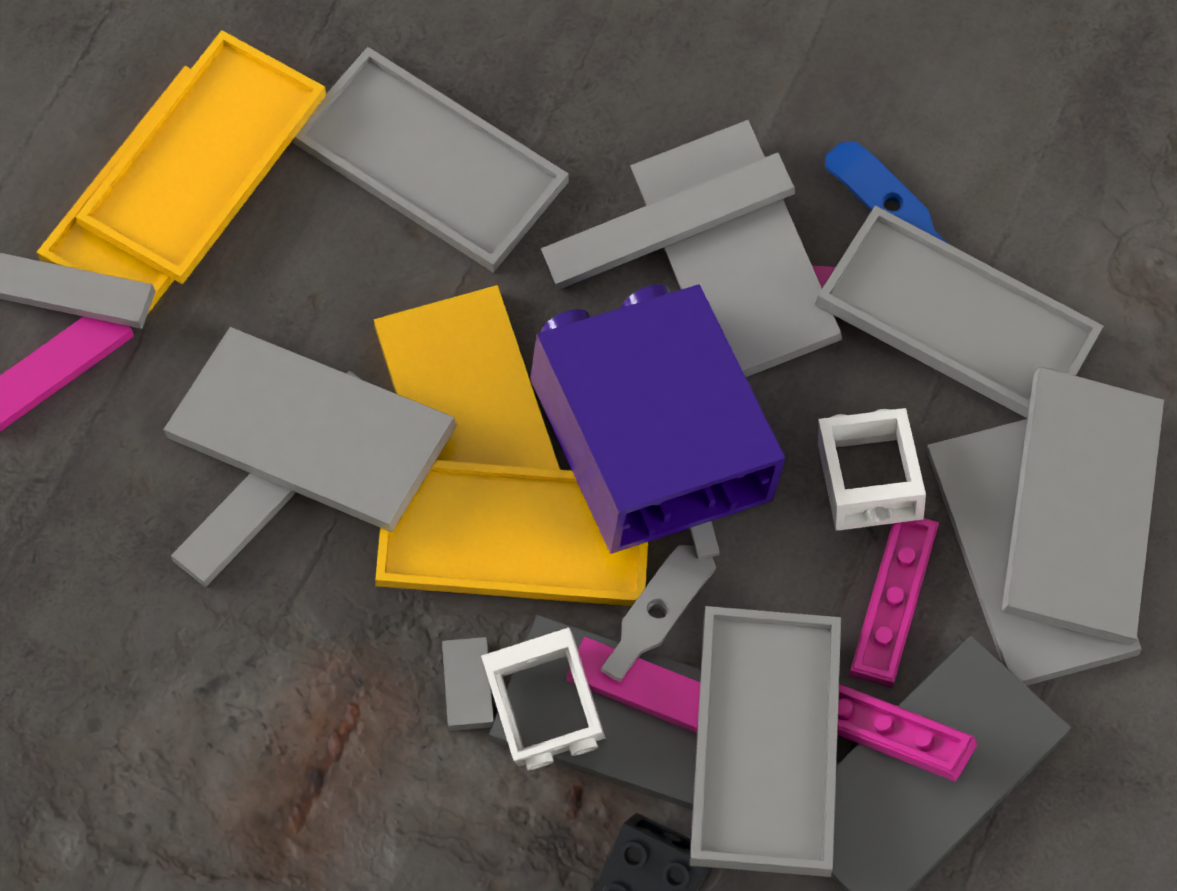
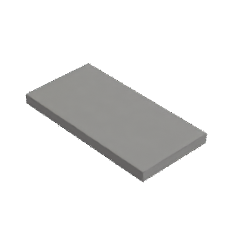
[292,47,569,273]
[630,120,842,377]
[815,205,1104,419]
[163,327,457,532]
[1001,366,1164,645]
[926,419,1142,686]
[689,606,841,877]

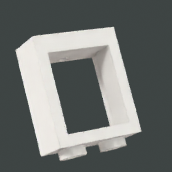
[818,408,926,531]
[481,627,606,770]

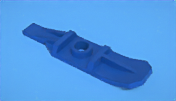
[825,142,947,243]

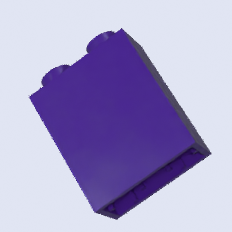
[530,284,785,554]

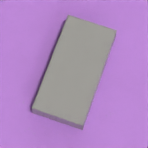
[442,637,494,731]

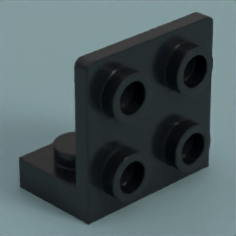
[594,813,713,891]

